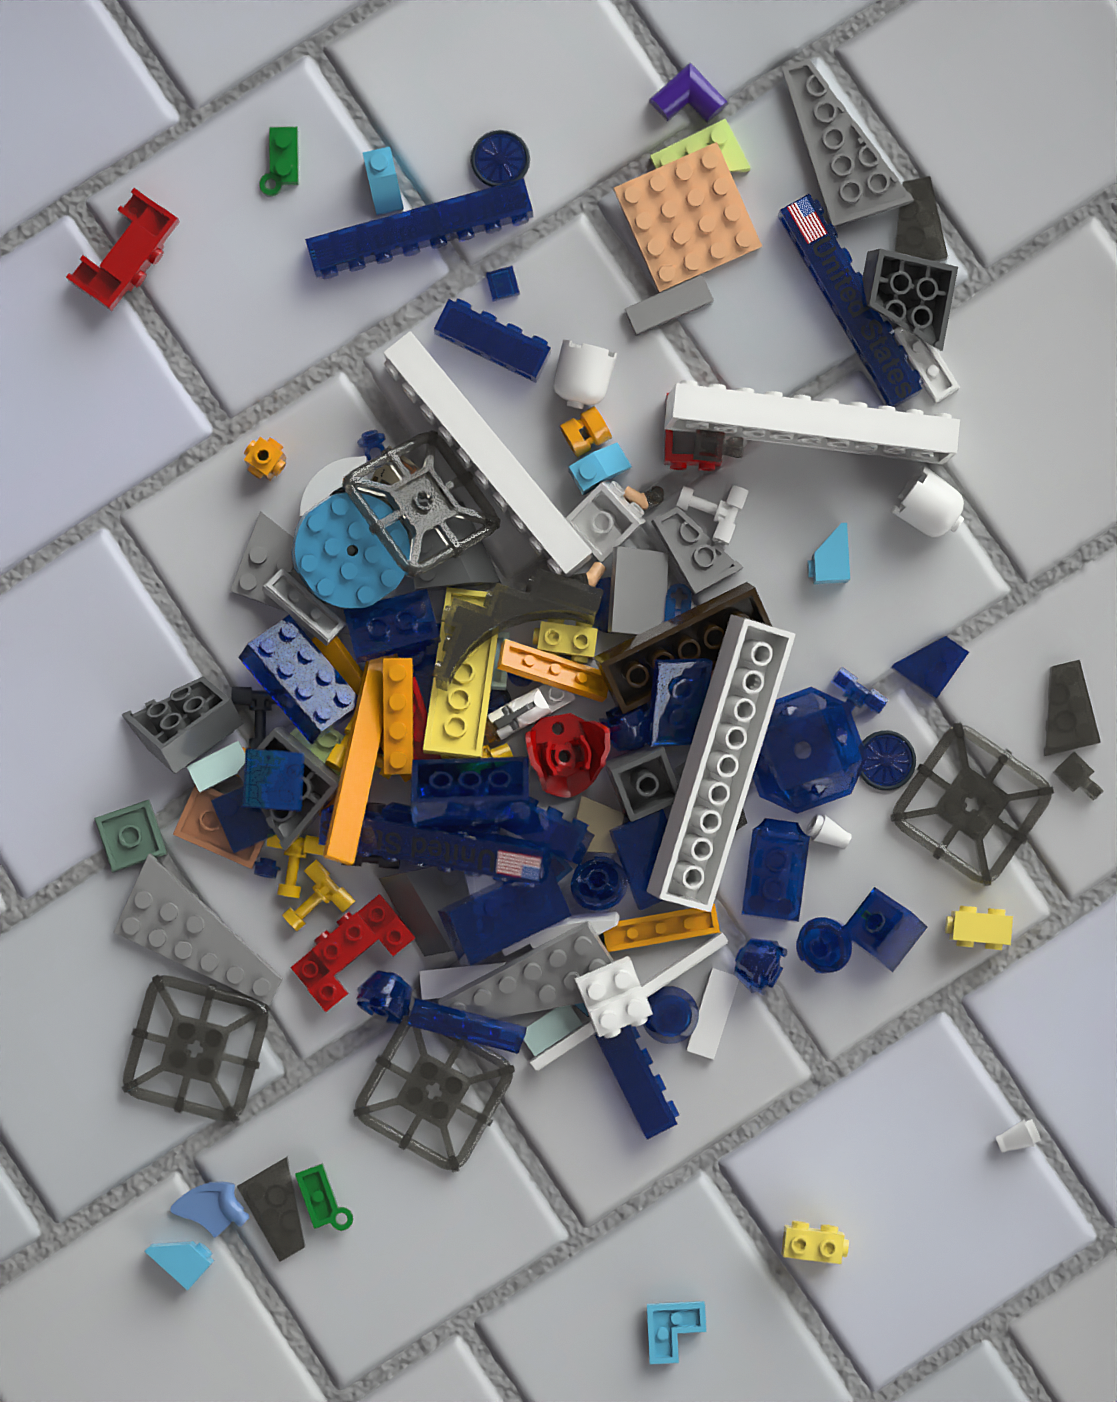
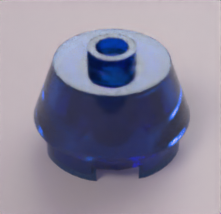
[599,702,654,751]
[571,856,628,913]
[796,917,852,973]
[734,938,787,996]
[356,970,412,1025]
[643,986,699,1044]

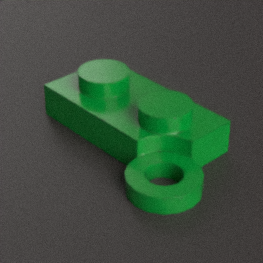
[259,127,299,196]
[295,1163,354,1231]

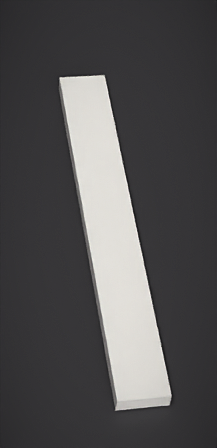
[530,932,728,1071]

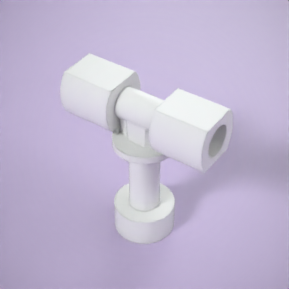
[676,485,749,546]

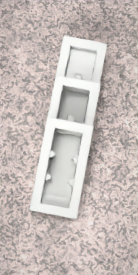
[500,912,620,956]

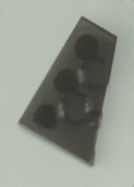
[895,176,948,262]
[1044,660,1101,756]
[237,1156,306,1262]

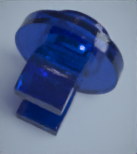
[357,430,386,461]

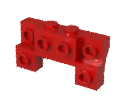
[66,188,180,312]
[290,894,416,1012]

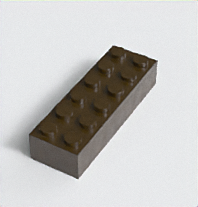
[594,582,773,714]

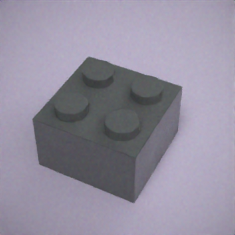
[605,740,679,822]

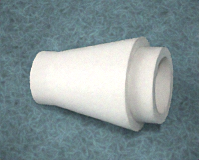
[806,814,851,849]
[996,1119,1041,1153]

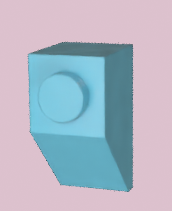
[362,146,404,215]
[569,443,632,496]
[807,523,850,584]
[144,1241,215,1290]

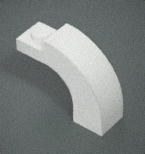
[300,456,369,517]

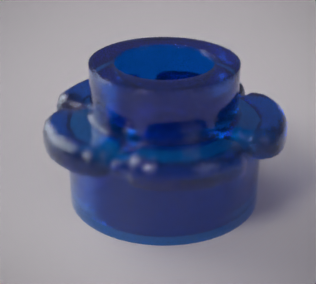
[254,857,281,879]

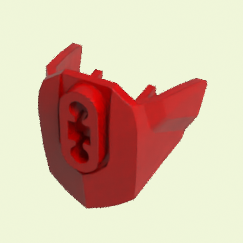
[526,713,610,798]

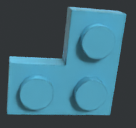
[647,1301,706,1364]

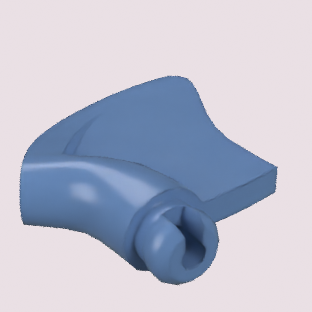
[170,1181,249,1238]

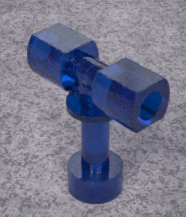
[819,667,889,741]

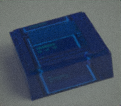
[485,266,520,302]

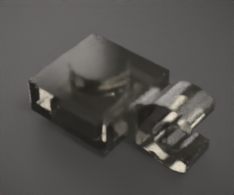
[693,429,744,462]
[1053,751,1104,800]

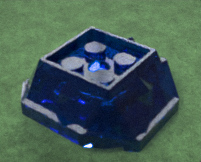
[752,687,868,814]

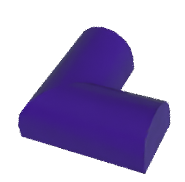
[649,62,728,123]

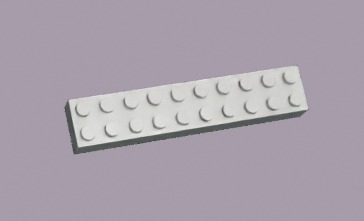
[383,331,593,581]
[664,380,960,464]
[646,615,796,912]

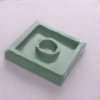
[94,799,168,872]

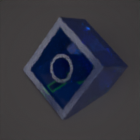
[840,887,928,972]

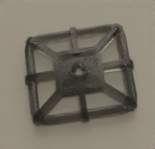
[342,430,501,577]
[890,722,1054,886]
[121,974,270,1123]
[353,1009,516,1173]

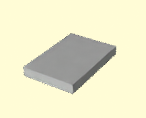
[608,546,669,636]

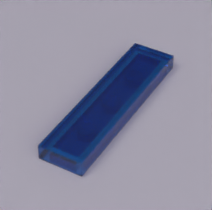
[407,998,527,1054]

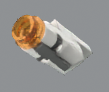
[485,684,576,743]

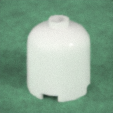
[554,339,617,410]
[891,466,964,537]

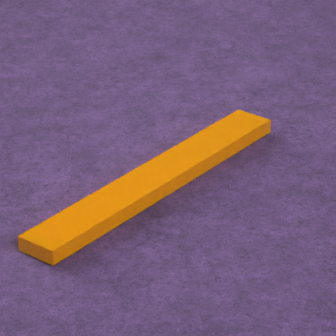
[323,640,399,866]

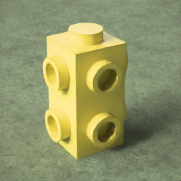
[532,617,598,664]
[945,906,1013,950]
[781,1221,849,1264]

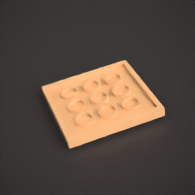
[613,142,762,293]

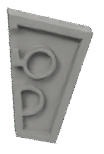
[651,506,744,595]

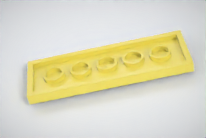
[423,587,504,760]

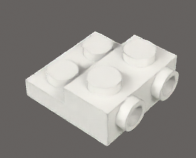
[565,480,646,563]
[575,956,652,1038]

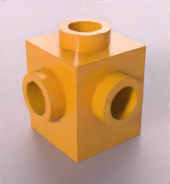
[244,436,287,481]

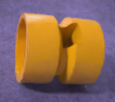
[559,406,612,458]

